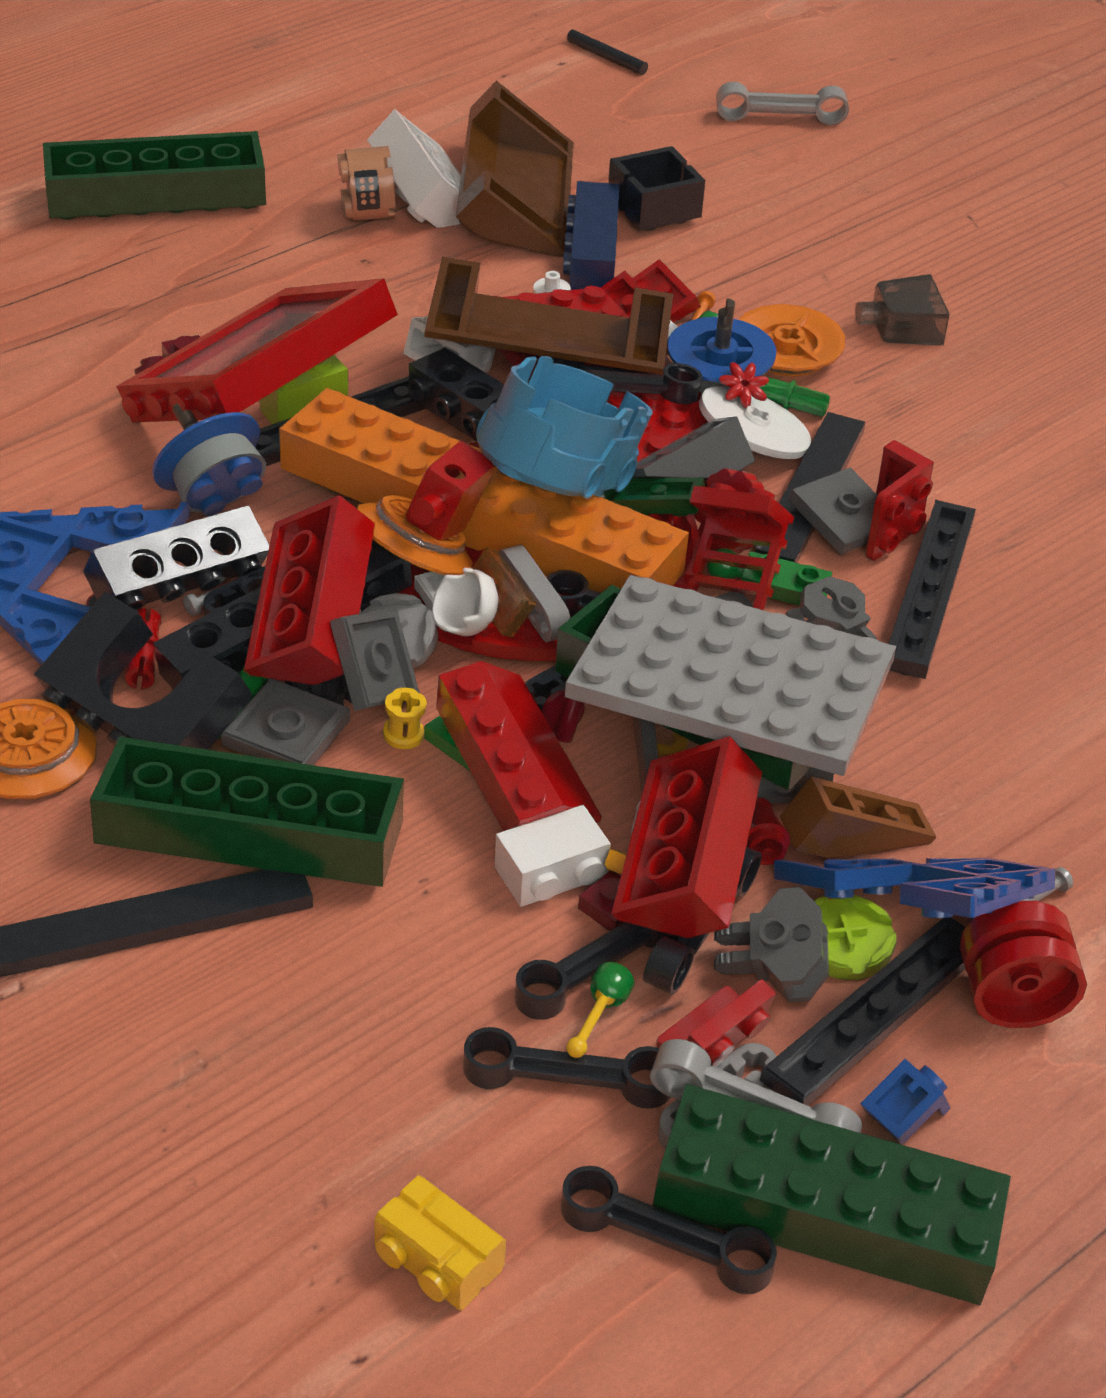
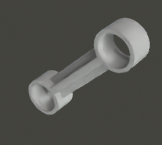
[716,82,849,125]
[650,1039,862,1133]

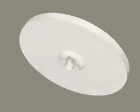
[699,385,811,459]

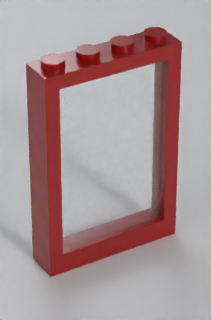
[116,278,398,423]

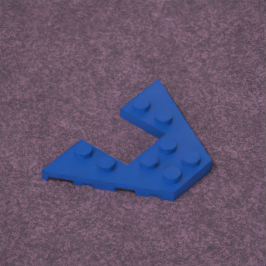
[0,502,190,665]
[774,858,1055,918]

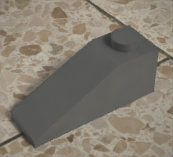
[632,416,755,480]

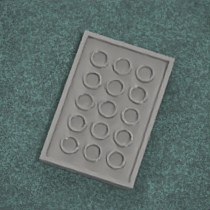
[565,575,896,776]

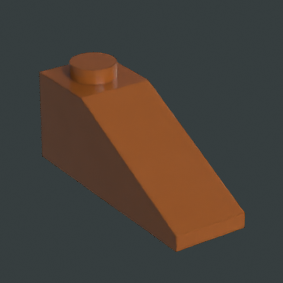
[779,776,936,859]

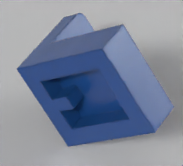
[860,1058,951,1145]

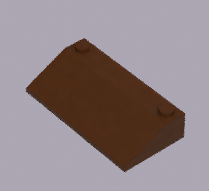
[456,80,574,257]
[424,257,673,375]

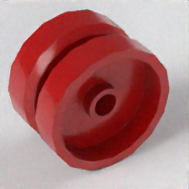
[959,901,1088,1028]

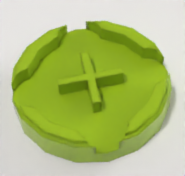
[814,895,897,980]

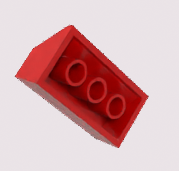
[244,495,375,685]
[436,661,602,831]
[611,736,762,938]

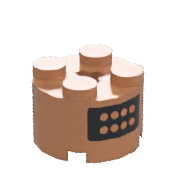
[337,146,396,221]

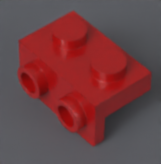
[656,979,776,1067]

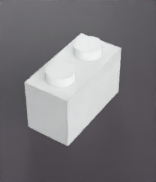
[495,805,611,907]

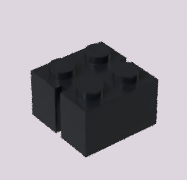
[608,146,706,231]

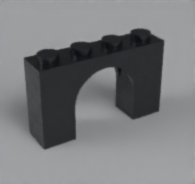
[33,592,253,750]

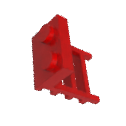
[688,483,794,610]

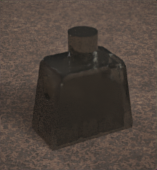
[855,274,950,346]

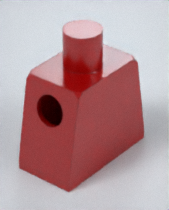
[405,440,496,541]

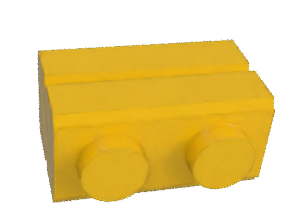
[374,1175,506,1310]

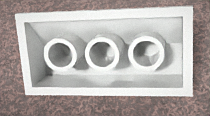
[367,109,461,228]

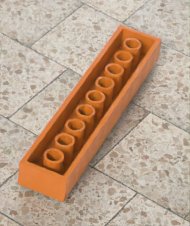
[279,388,689,593]

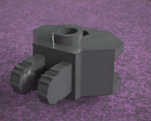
[785,576,880,642]
[714,887,829,1002]

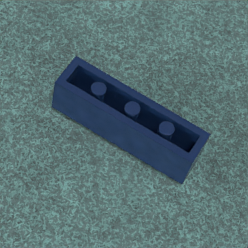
[563,181,619,290]

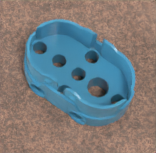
[476,356,653,499]

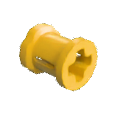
[383,688,427,750]

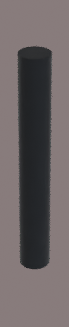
[567,29,648,75]

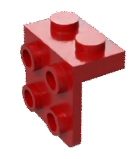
[866,440,934,561]

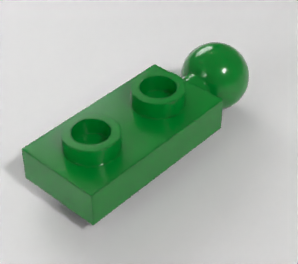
[707,548,832,606]

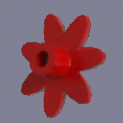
[719,362,769,408]

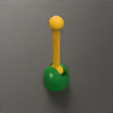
[566,962,634,1058]

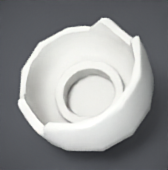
[432,567,499,636]

